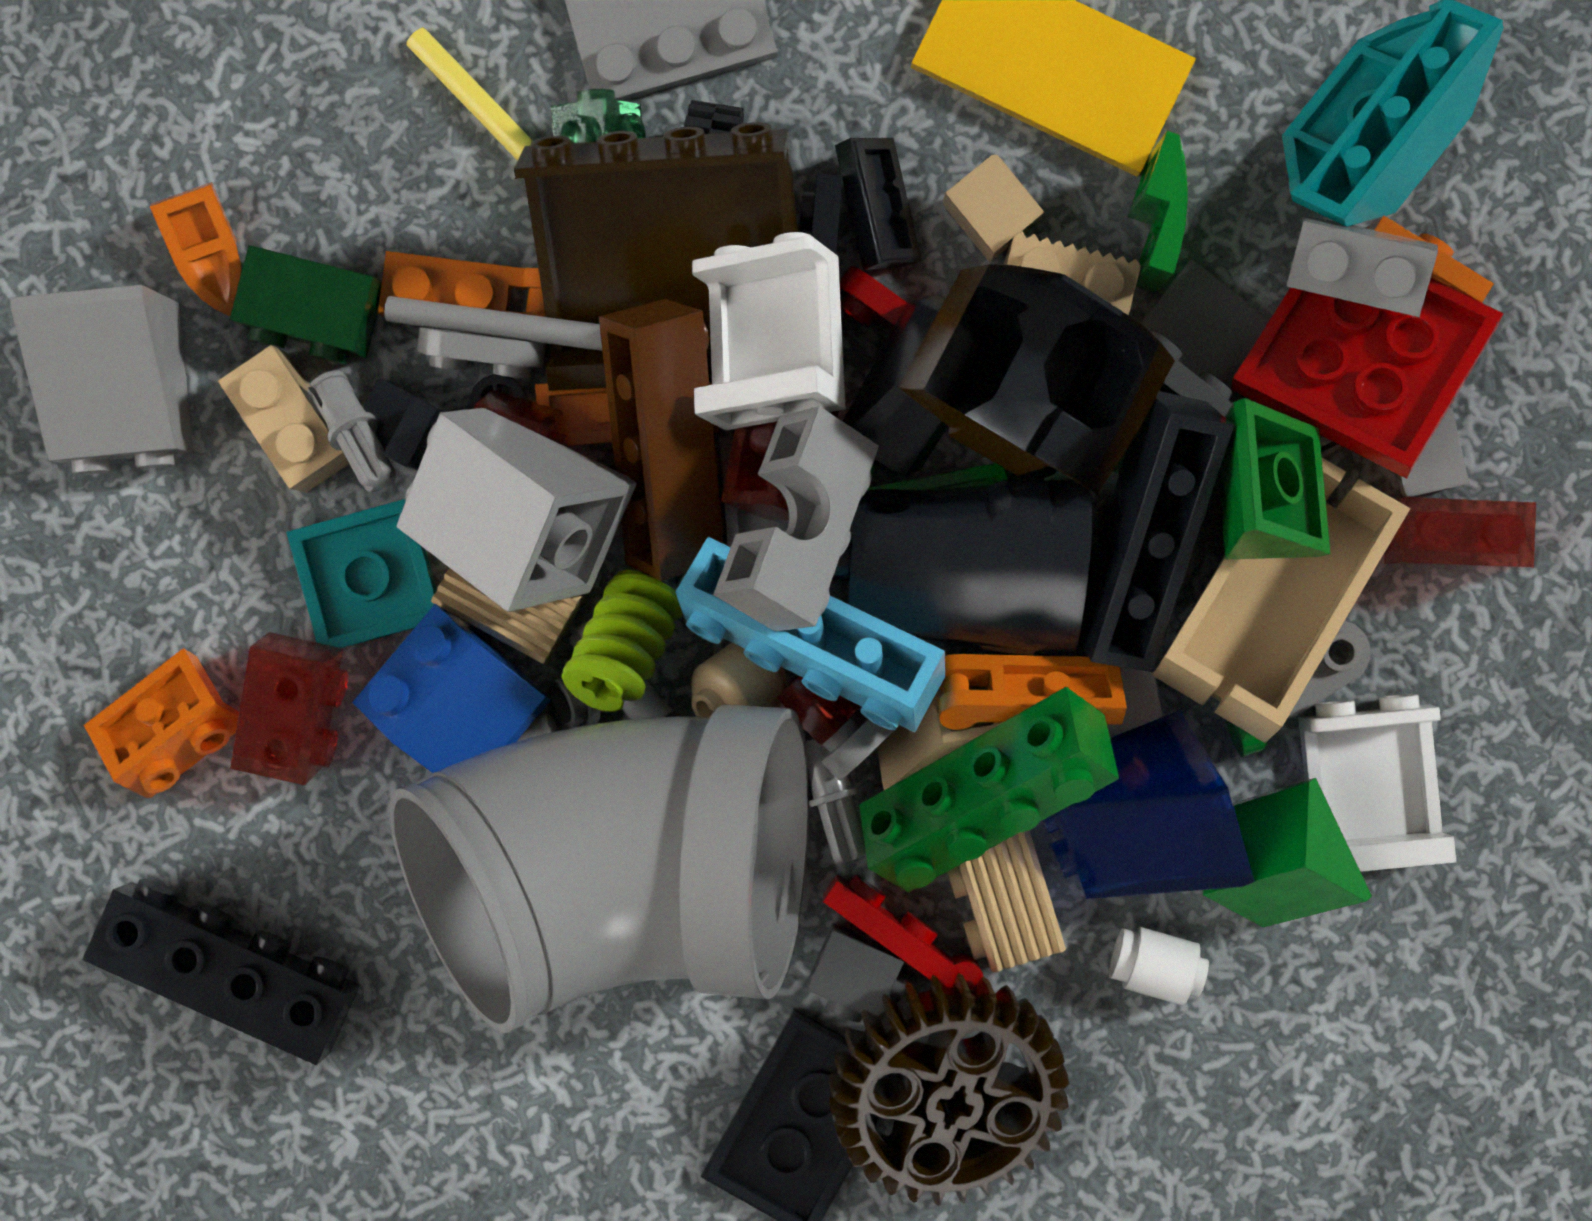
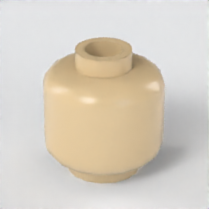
[691,643,786,717]

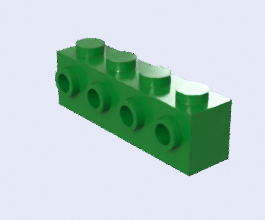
[859,687,1119,892]

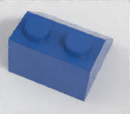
[352,604,551,773]

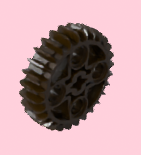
[829,973,1070,1206]

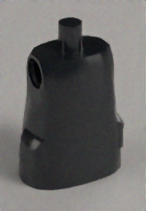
[832,478,1092,656]

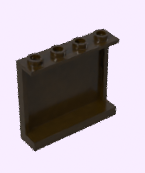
[514,122,798,391]

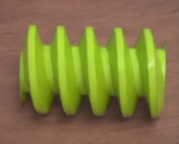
[561,570,683,712]

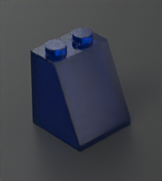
[1042,710,1255,899]

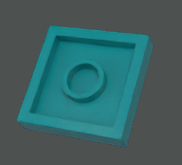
[286,499,437,654]

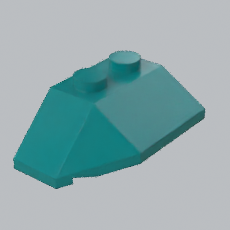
[1282,0,1504,227]

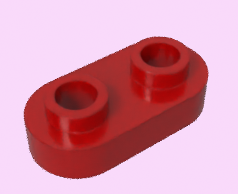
[840,266,907,331]

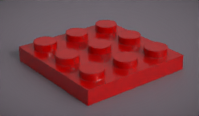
[1231,278,1504,479]

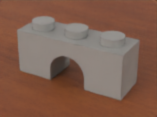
[713,406,879,631]

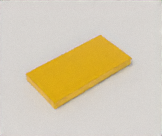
[911,0,1196,177]

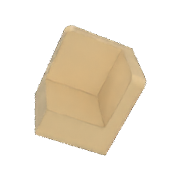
[942,154,1044,262]

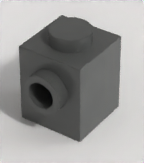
[807,923,909,1023]

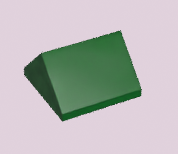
[1218,398,1331,560]
[1203,778,1372,927]

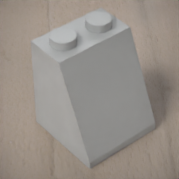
[10,285,193,475]
[396,408,637,612]

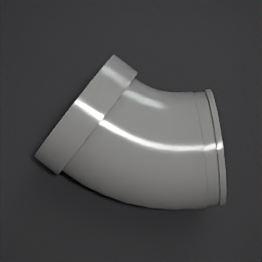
[389,704,809,1033]

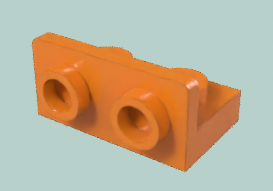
[84,648,246,798]

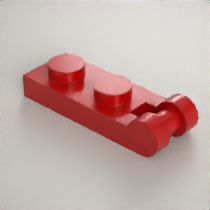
[823,874,984,990]

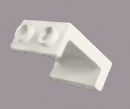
[692,232,846,430]
[1298,694,1456,872]

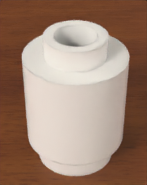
[1109,927,1209,1006]

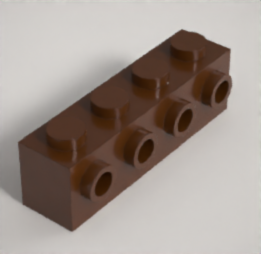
[599,299,725,581]

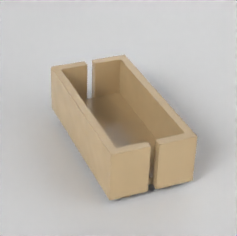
[1152,458,1411,743]

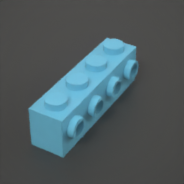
[675,537,945,733]

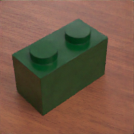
[229,245,382,365]

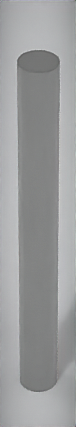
[384,296,602,351]

